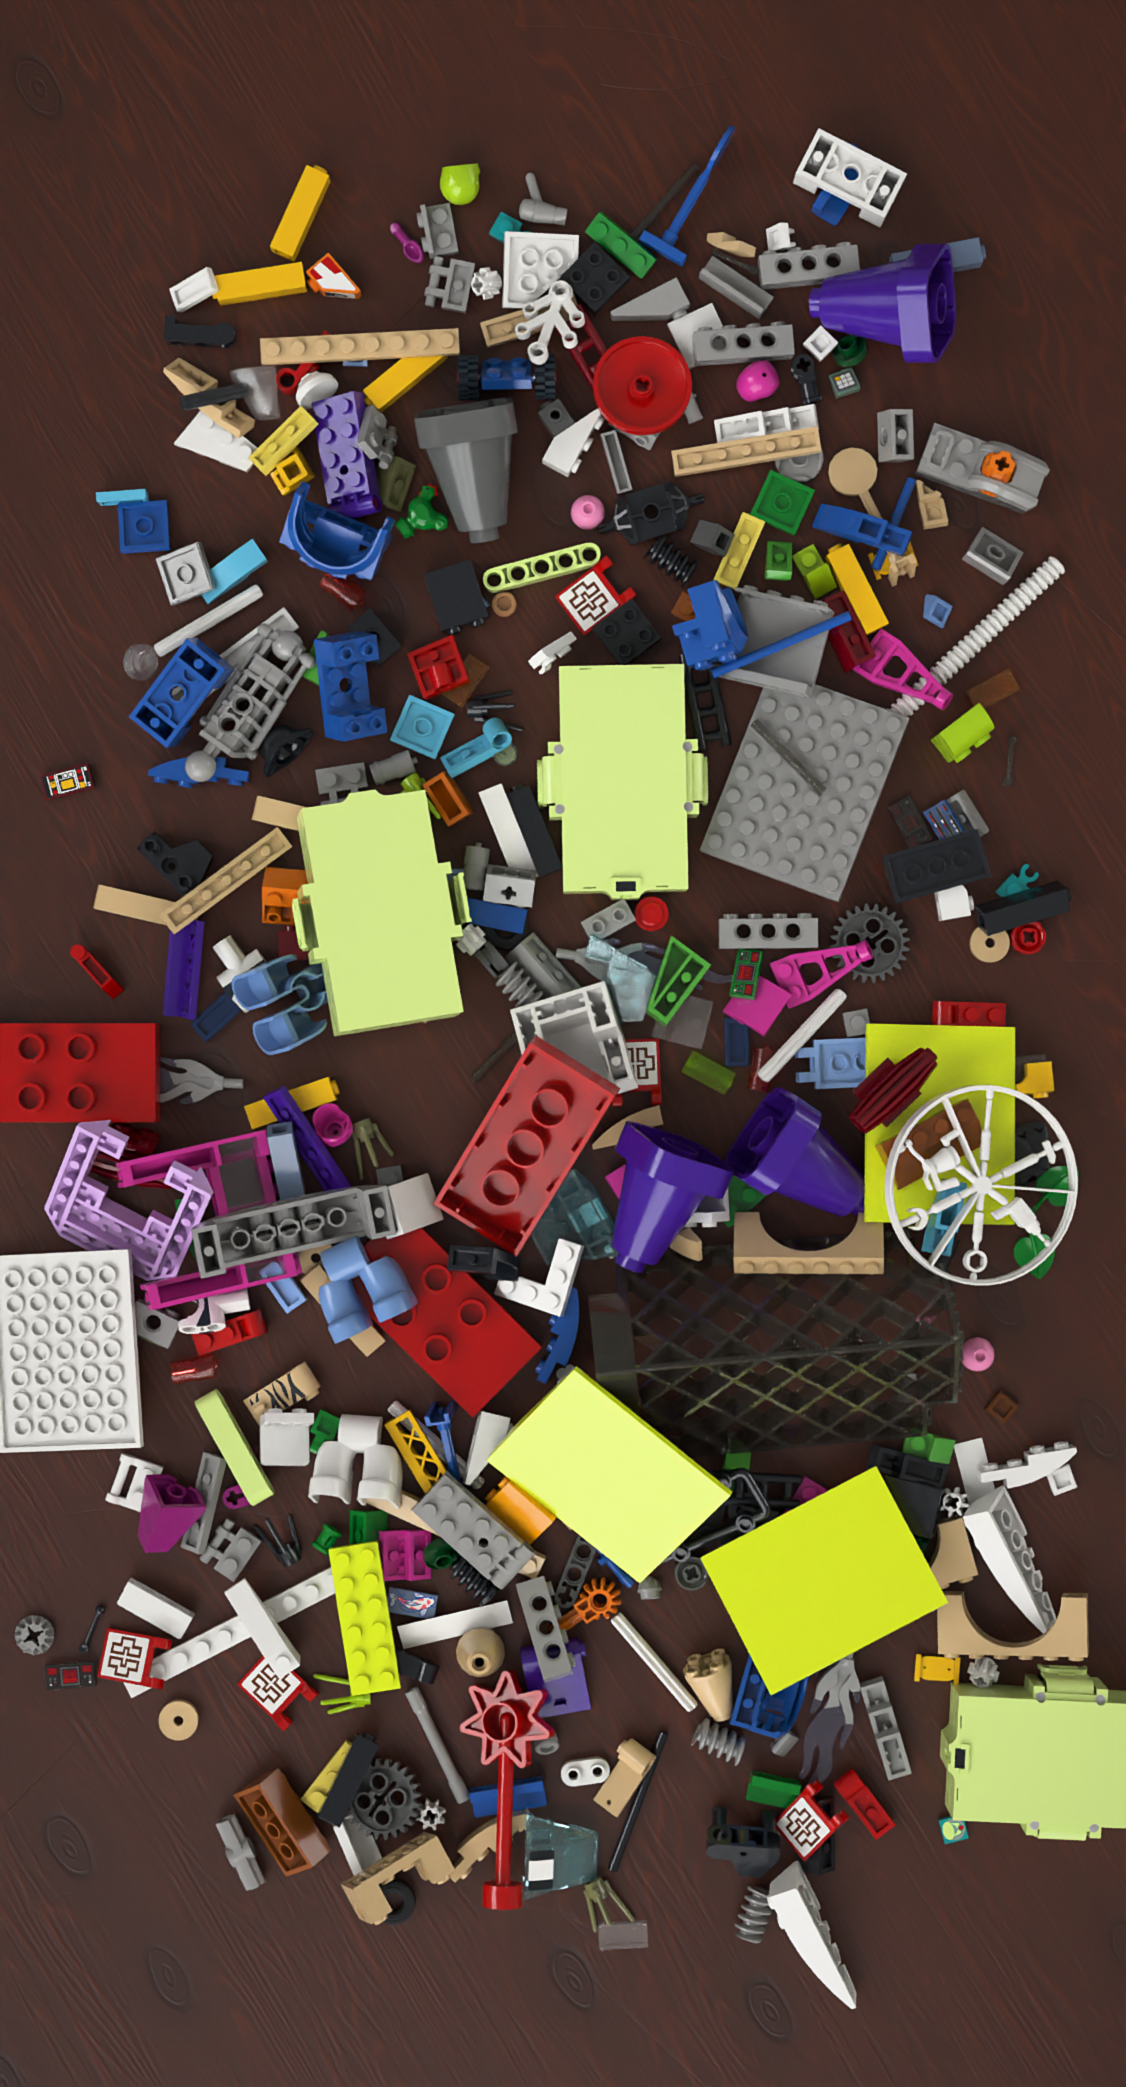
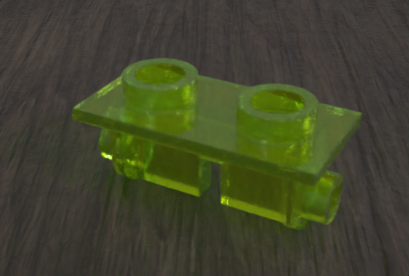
[681,1051,736,1095]

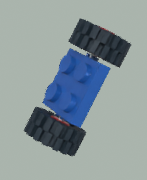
[457,353,556,401]

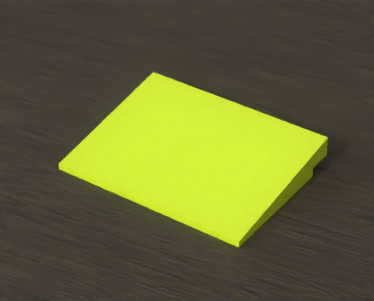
[864,1024,1015,1225]
[487,1366,732,1583]
[700,1466,948,1696]

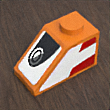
[306,253,362,299]

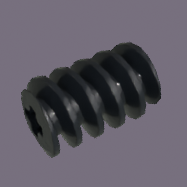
[643,536,698,588]
[449,1556,500,1606]

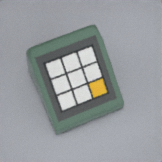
[828,367,861,399]

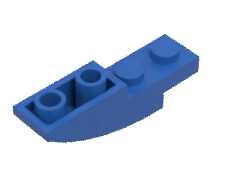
[812,504,913,557]
[148,757,251,788]
[535,1286,579,1384]

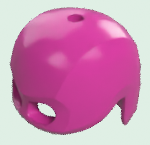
[736,360,780,402]
[312,1103,353,1148]

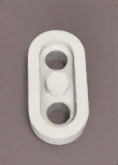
[561,1756,610,1787]

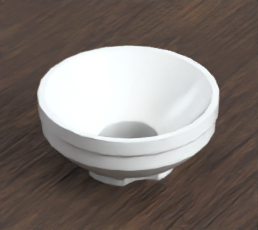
[296,371,338,409]

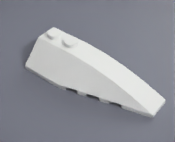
[963,1485,1056,1634]
[767,1861,857,2009]

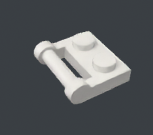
[105,1453,164,1512]

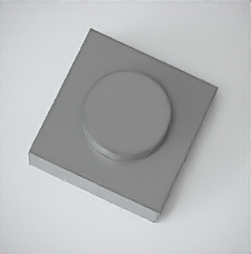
[842,1009,870,1037]

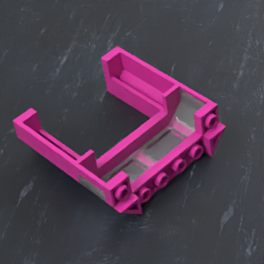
[116,1129,302,1310]

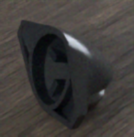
[259,725,315,777]

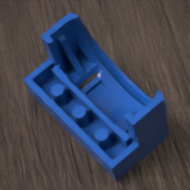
[730,1654,809,1739]

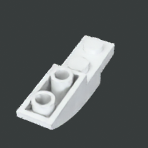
[977,1441,1077,1488]

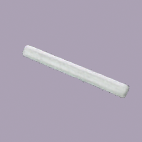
[154,585,263,657]
[758,989,847,1082]
[388,1401,485,1490]
[611,1612,698,1712]

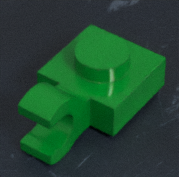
[309,1409,340,1454]

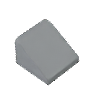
[770,1731,799,1757]

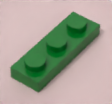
[585,211,658,279]

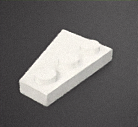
[174,410,257,473]

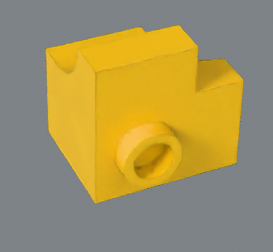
[270,445,315,496]
[1015,1061,1054,1098]

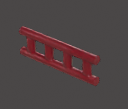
[554,304,608,390]

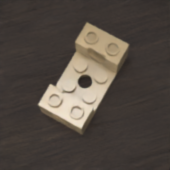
[341,1832,456,1925]

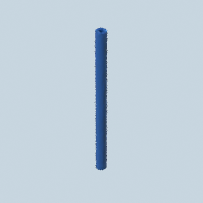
[710,611,852,678]

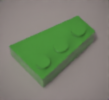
[646,936,711,1027]

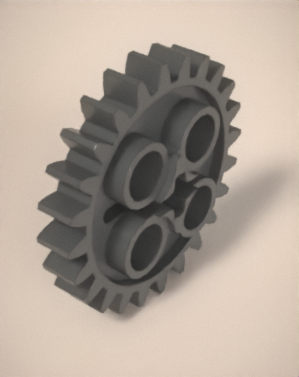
[829,904,910,983]
[346,1758,423,1840]

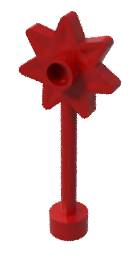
[460,1669,555,1910]

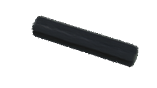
[179,383,248,411]

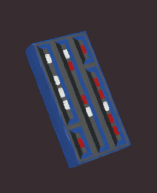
[923,799,965,840]

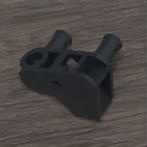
[137,831,214,896]
[705,1806,780,1878]

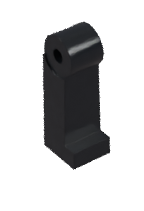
[164,315,237,348]
[395,1646,440,1684]

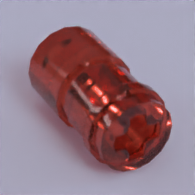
[319,573,366,612]
[746,1044,776,1093]
[170,1353,219,1385]

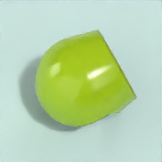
[440,163,480,205]

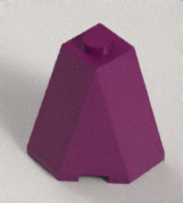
[137,1474,207,1553]

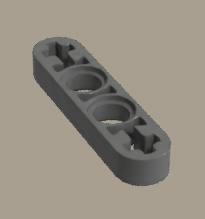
[554,1534,596,1608]

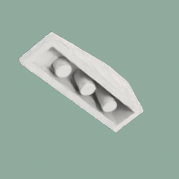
[224,1578,300,1679]

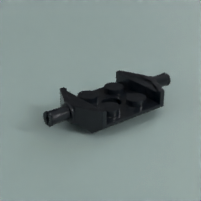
[597,481,705,546]

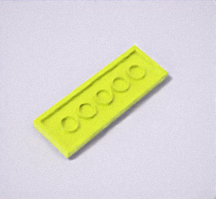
[328,1540,401,1696]

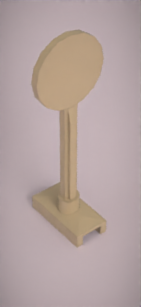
[828,448,917,587]

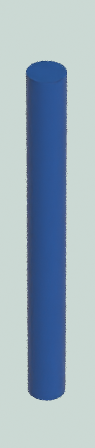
[871,477,916,571]

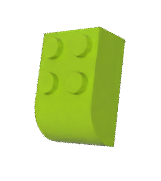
[931,703,995,763]

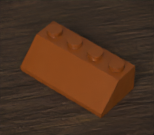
[875,1099,982,1190]
[233,1768,332,1877]

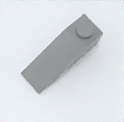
[610,278,690,321]

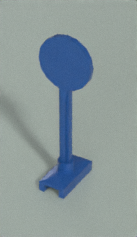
[639,125,736,267]
[424,1399,462,1484]

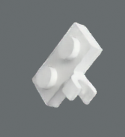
[528,632,577,674]

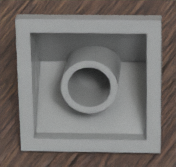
[962,527,1024,585]

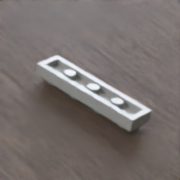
[181,1452,227,1554]

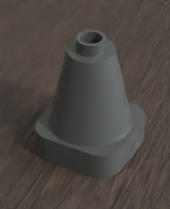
[414,397,518,543]

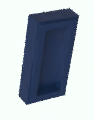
[190,991,242,1043]
[724,1017,750,1067]

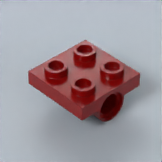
[407,635,470,700]

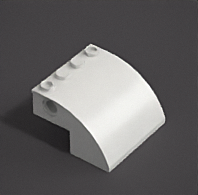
[510,981,639,1094]

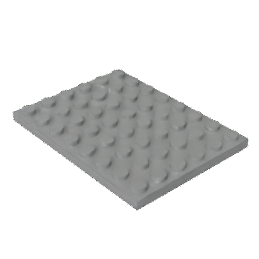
[700,684,910,903]

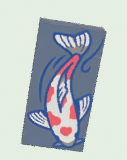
[387,1586,438,1619]

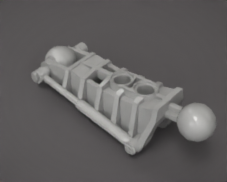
[185,623,317,782]

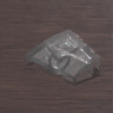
[230,365,280,420]

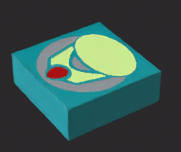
[938,1815,969,1844]

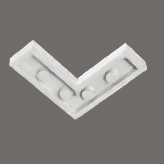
[494,1238,584,1317]

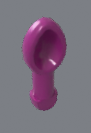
[390,222,424,263]

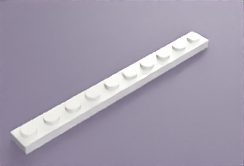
[123,1567,335,1698]

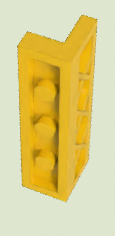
[384,1409,447,1494]

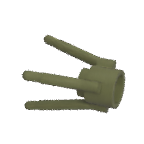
[352,1118,394,1181]
[583,1876,635,1932]

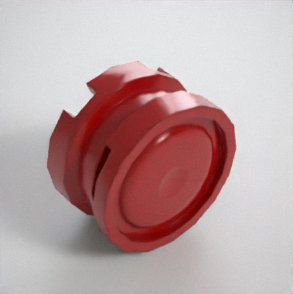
[634,897,669,931]
[1009,921,1046,954]

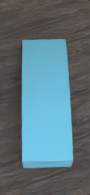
[202,539,268,605]
[921,1179,967,1257]

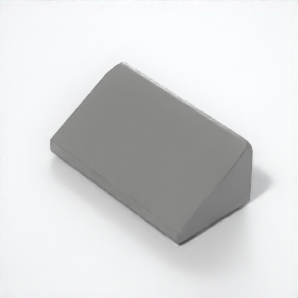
[946,789,989,837]

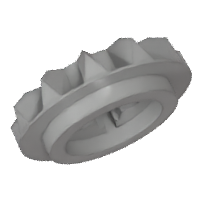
[14,1615,54,1655]

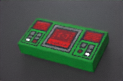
[729,949,764,1000]

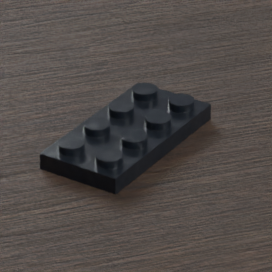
[882,829,991,904]

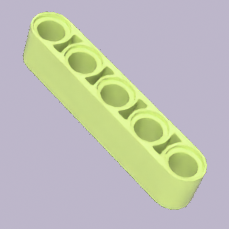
[483,543,601,593]
[195,1389,275,1506]

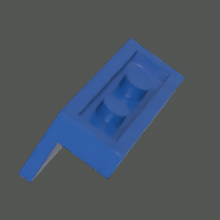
[811,143,860,227]
[469,1776,547,1818]

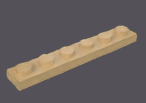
[671,426,822,477]
[159,827,292,934]

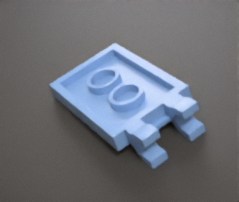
[795,1037,866,1089]

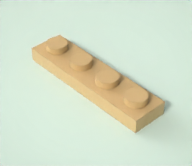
[480,294,577,348]

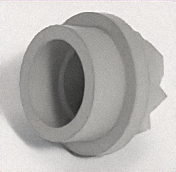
[637,1576,662,1600]

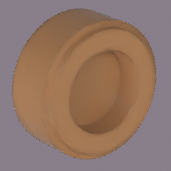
[492,592,517,617]

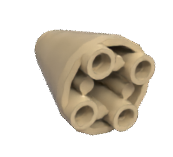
[456,1627,505,1677]
[683,1648,733,1722]

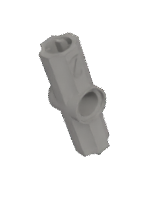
[215,1814,266,1891]

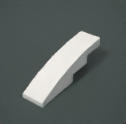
[714,404,819,443]
[479,784,539,877]

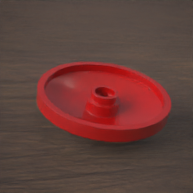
[593,336,692,435]

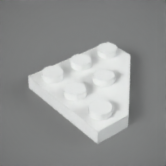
[502,231,579,309]

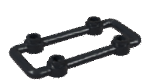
[661,1468,770,1563]

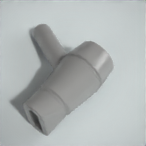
[519,173,568,226]

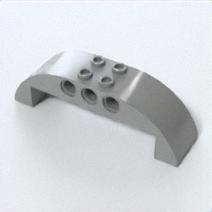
[191,1185,396,1279]

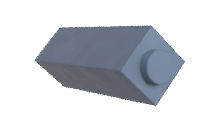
[889,237,986,273]
[267,1121,307,1200]

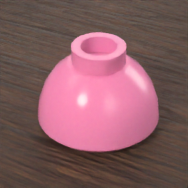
[571,495,605,530]
[960,1337,995,1371]

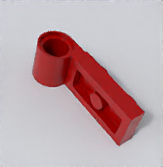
[276,330,331,395]
[932,1001,1006,1027]
[191,1309,268,1356]
[833,1768,896,1840]

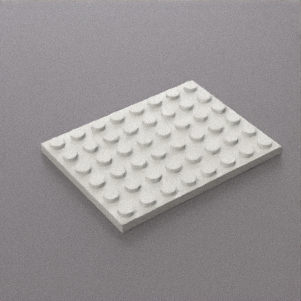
[0,1249,144,1453]

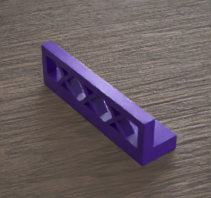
[162,919,205,1020]

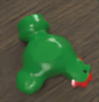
[395,484,449,539]

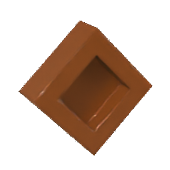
[671,592,696,622]

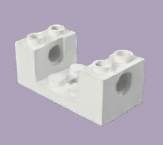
[793,128,907,228]

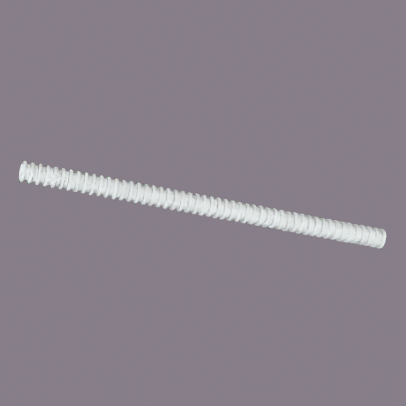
[886,556,1065,717]

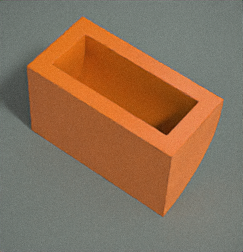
[422,771,474,827]

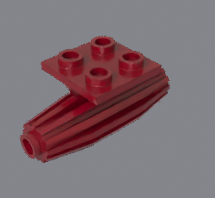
[849,1047,938,1134]
[90,1122,172,1190]

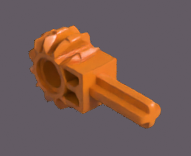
[548,1577,621,1633]

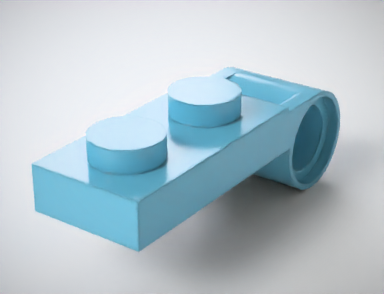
[440,718,512,779]

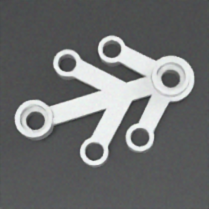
[515,280,585,365]

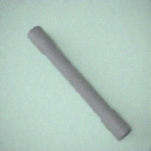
[405,1686,470,1804]

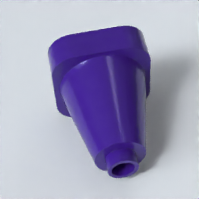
[809,244,956,363]
[724,1087,865,1217]
[611,1121,735,1273]

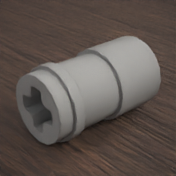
[369,750,418,786]
[463,843,490,891]

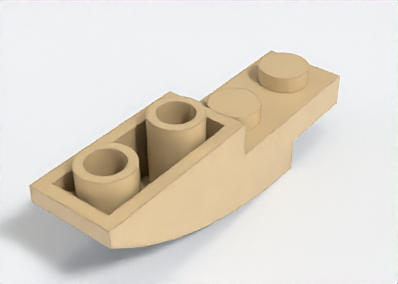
[450,1809,530,1882]

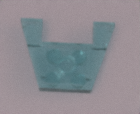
[585,934,656,1022]

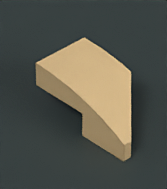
[707,232,756,257]
[916,480,948,530]

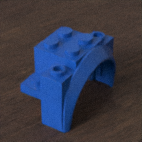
[279,481,395,580]
[672,580,749,671]

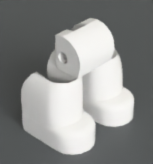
[308,1414,403,1509]

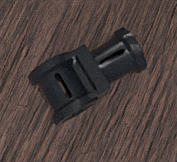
[790,354,823,406]

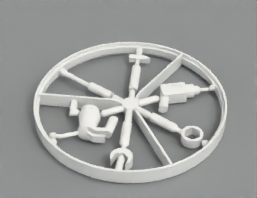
[885,1085,1078,1285]

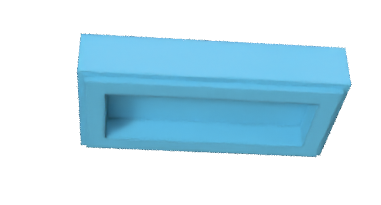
[96,489,149,506]

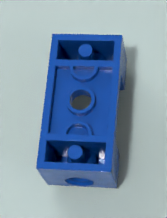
[314,631,387,742]
[129,638,235,748]

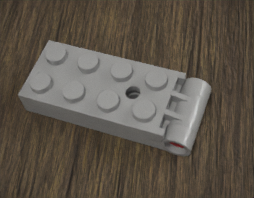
[412,1471,536,1589]

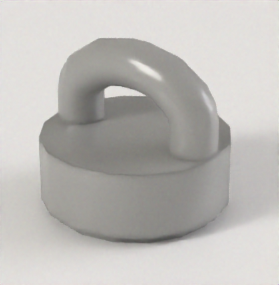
[533,1732,559,1755]

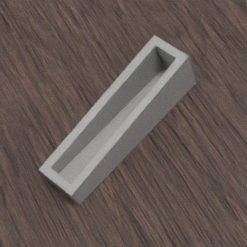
[600,430,632,494]

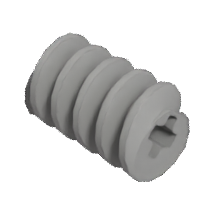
[496,962,543,1008]
[691,1718,746,1766]
[734,1885,772,1943]

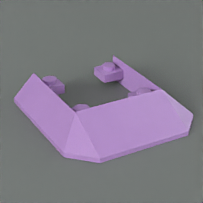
[44,1120,213,1281]

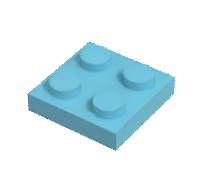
[390,695,455,760]

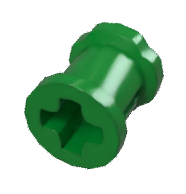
[311,1523,343,1555]

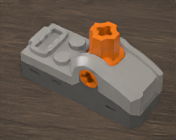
[914,423,1050,514]

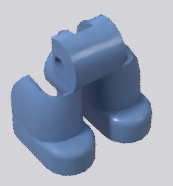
[232,954,328,1055]
[318,1235,418,1344]

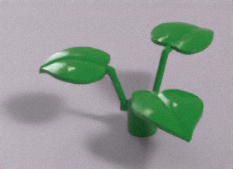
[1014,1166,1079,1279]

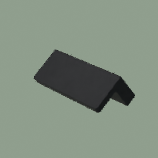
[796,1795,835,1875]

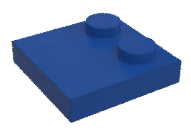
[118,500,171,554]

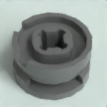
[474,940,510,979]
[674,1553,709,1591]

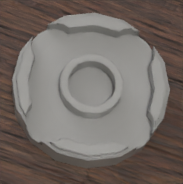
[775,448,824,483]

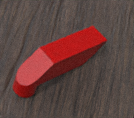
[70,944,124,999]

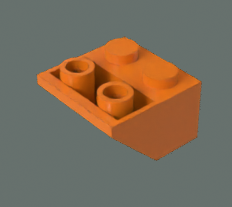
[262,867,308,926]

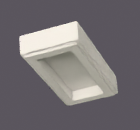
[169,267,219,312]

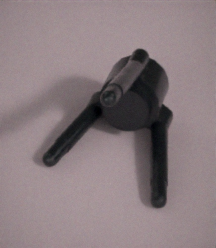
[467,690,524,732]
[253,1514,302,1567]

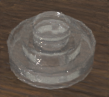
[123,644,158,681]

